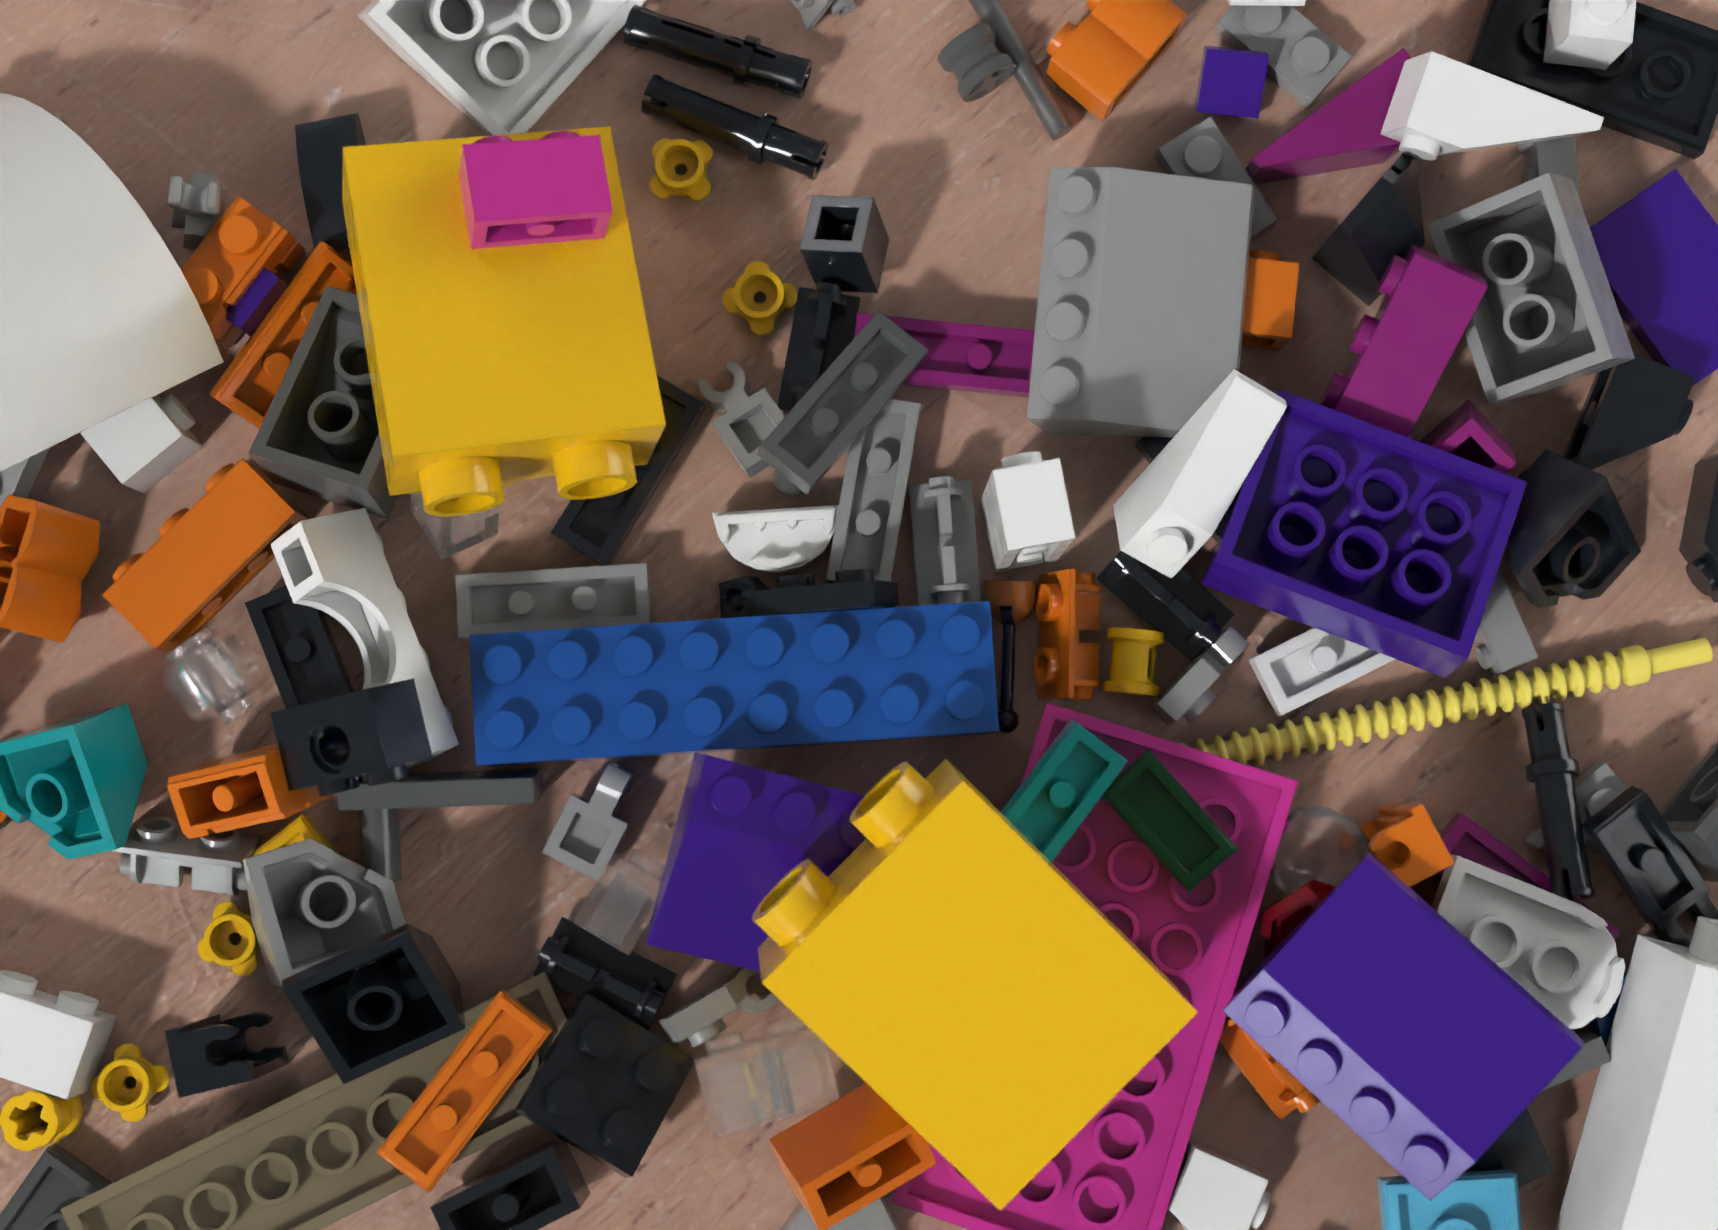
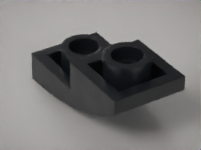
[295,113,366,251]

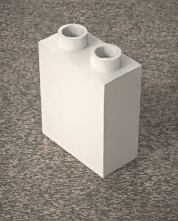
[1555,917,1718,1230]

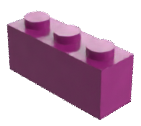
[1319,244,1488,437]

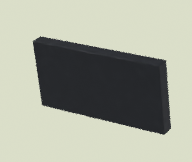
[1467,0,1718,159]

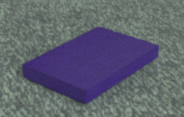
[1590,169,1718,386]

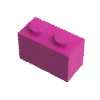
[459,131,613,249]

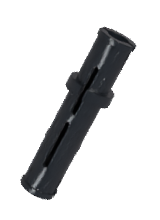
[623,5,812,100]
[641,74,829,180]
[1521,703,1596,901]

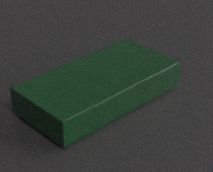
[1102,749,1238,893]

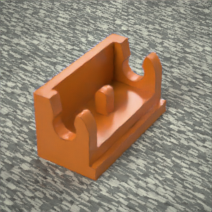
[1340,803,1455,887]

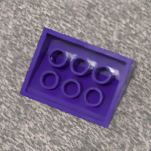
[1201,389,1527,678]
[645,752,866,971]
[1222,852,1584,1201]

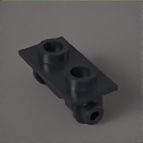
[777,282,861,412]
[1096,551,1235,662]
[533,917,677,1031]

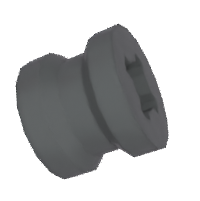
[937,23,1016,102]

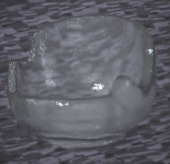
[1269,804,1370,895]

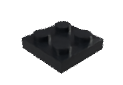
[514,993,695,1178]

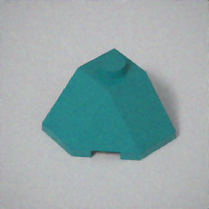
[0,703,148,860]

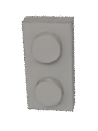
[1214,5,1352,109]
[1155,116,1278,240]

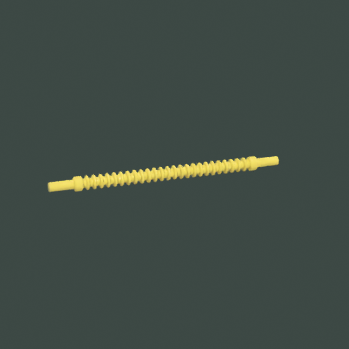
[1179,638,1713,766]

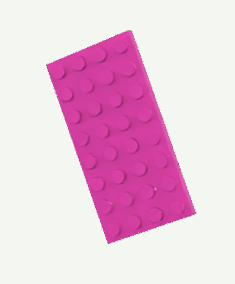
[891,702,1298,1230]

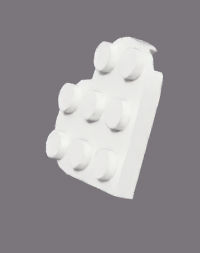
[1431,855,1625,1030]

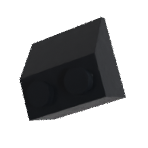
[282,924,466,1084]

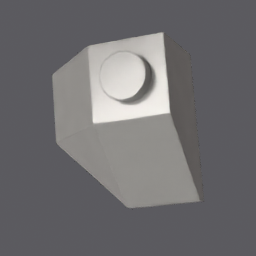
[243,838,406,987]

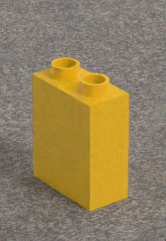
[342,126,666,516]
[752,759,1198,1211]

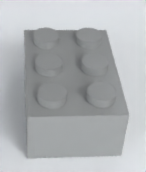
[1428,172,1635,404]

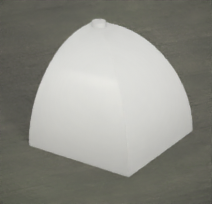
[0,93,223,471]

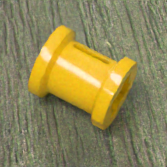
[1102,628,1164,697]
[0,1089,83,1151]

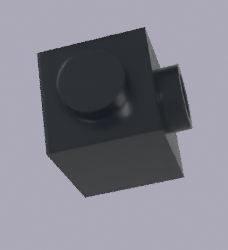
[800,195,889,293]

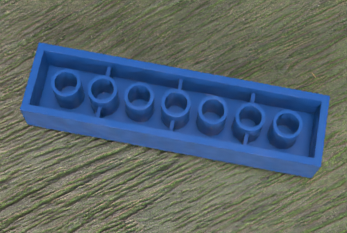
[470,601,999,767]

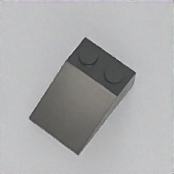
[249,286,398,519]

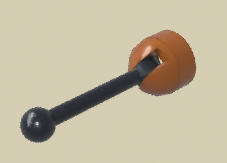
[985,580,1036,733]

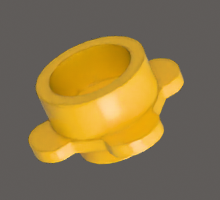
[649,138,713,202]
[722,261,797,336]
[198,901,260,977]
[91,1043,171,1122]

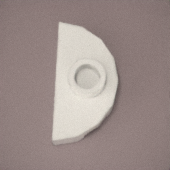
[712,505,839,574]

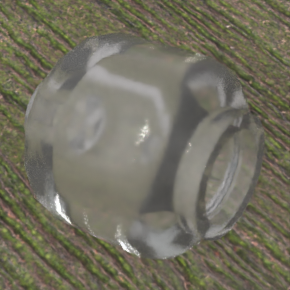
[163,626,262,724]

